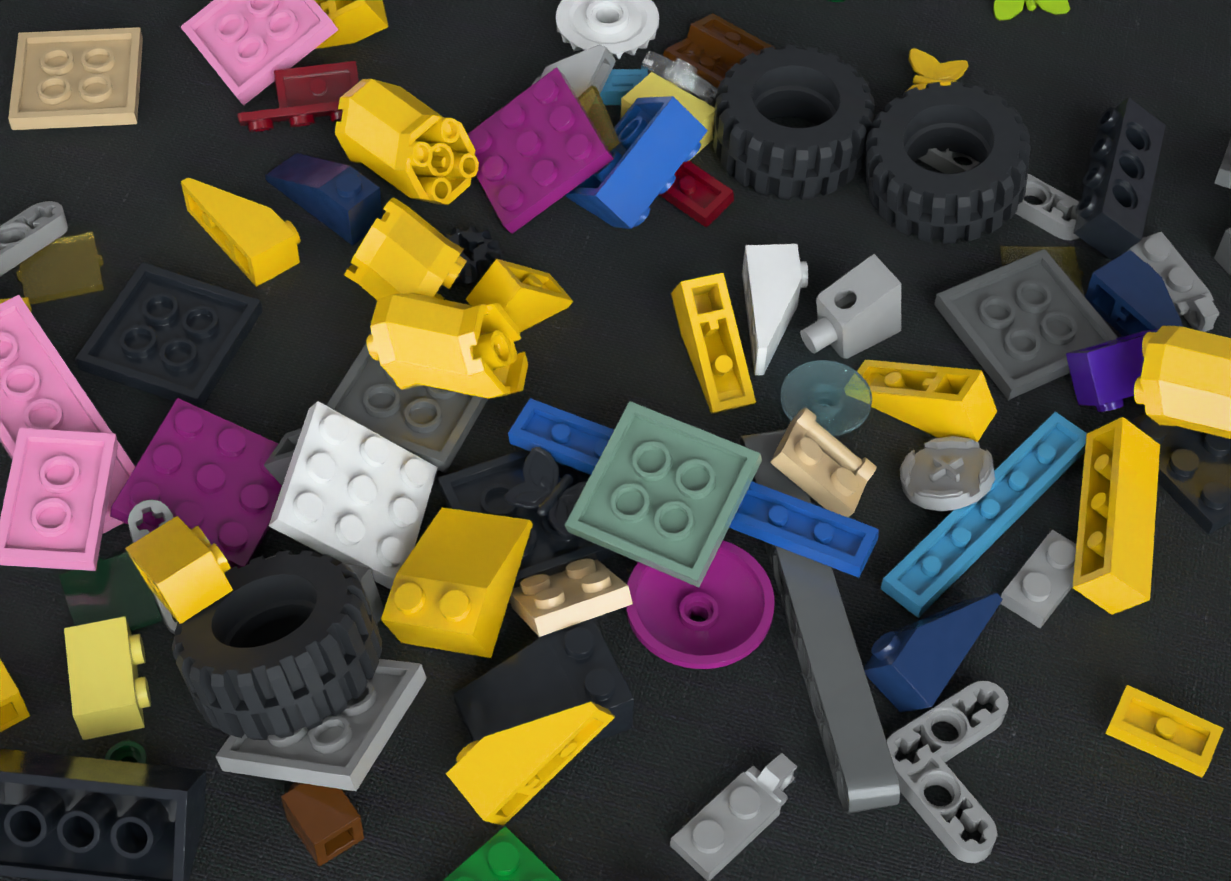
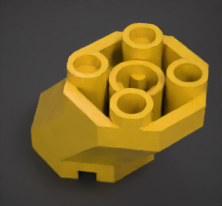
[335,79,479,205]
[344,197,467,300]
[366,293,528,399]
[1134,326,1231,439]

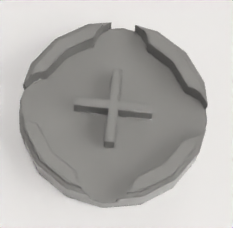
[900,436,995,511]

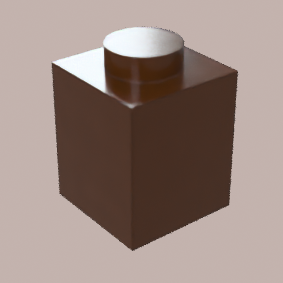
[281,782,364,867]

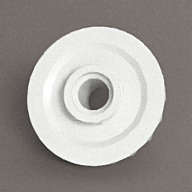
[556,0,659,59]

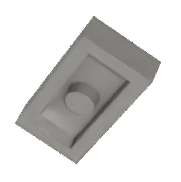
[1000,530,1076,628]

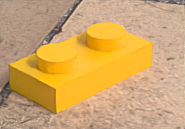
[1105,685,1224,778]

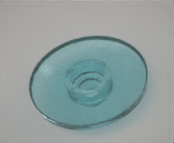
[780,360,872,436]

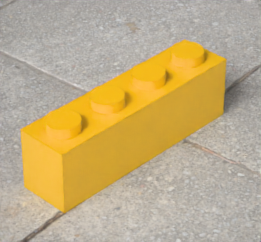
[1072,417,1160,615]

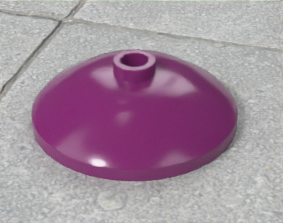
[626,540,775,669]

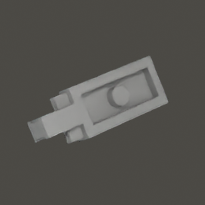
[1122,231,1219,332]
[670,753,797,881]

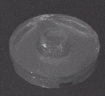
[641,51,717,104]

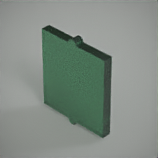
[59,552,162,631]

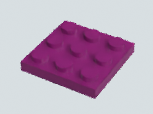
[467,67,614,234]
[110,398,282,570]

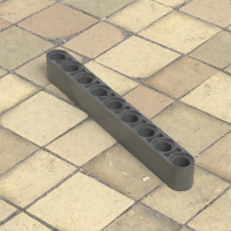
[739,429,900,814]

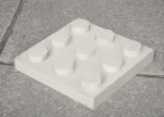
[269,401,438,589]

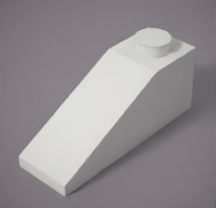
[742,244,808,375]

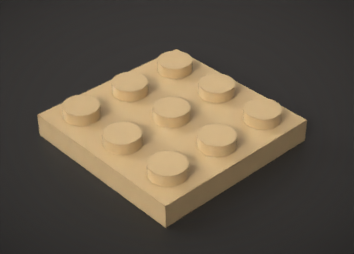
[8,27,143,130]

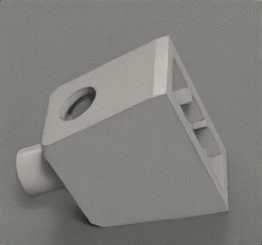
[800,254,901,359]

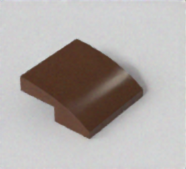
[661,13,775,95]

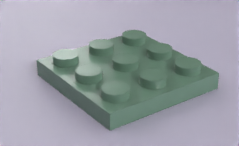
[565,401,762,587]

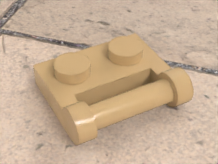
[770,407,877,517]

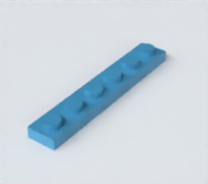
[881,412,1087,618]

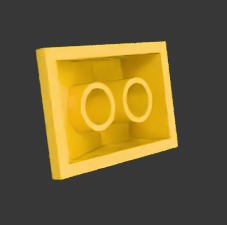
[381,507,533,658]

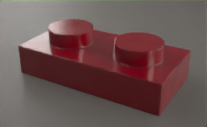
[658,161,734,228]

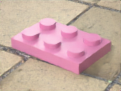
[0,428,118,571]

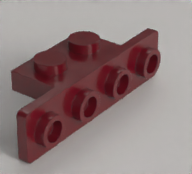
[238,61,359,132]

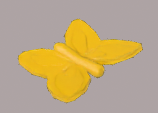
[905,48,969,92]

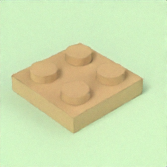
[510,559,633,637]

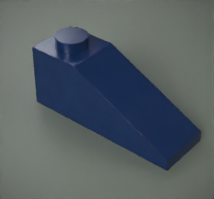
[265,153,383,246]
[1085,250,1184,336]
[864,593,1003,712]

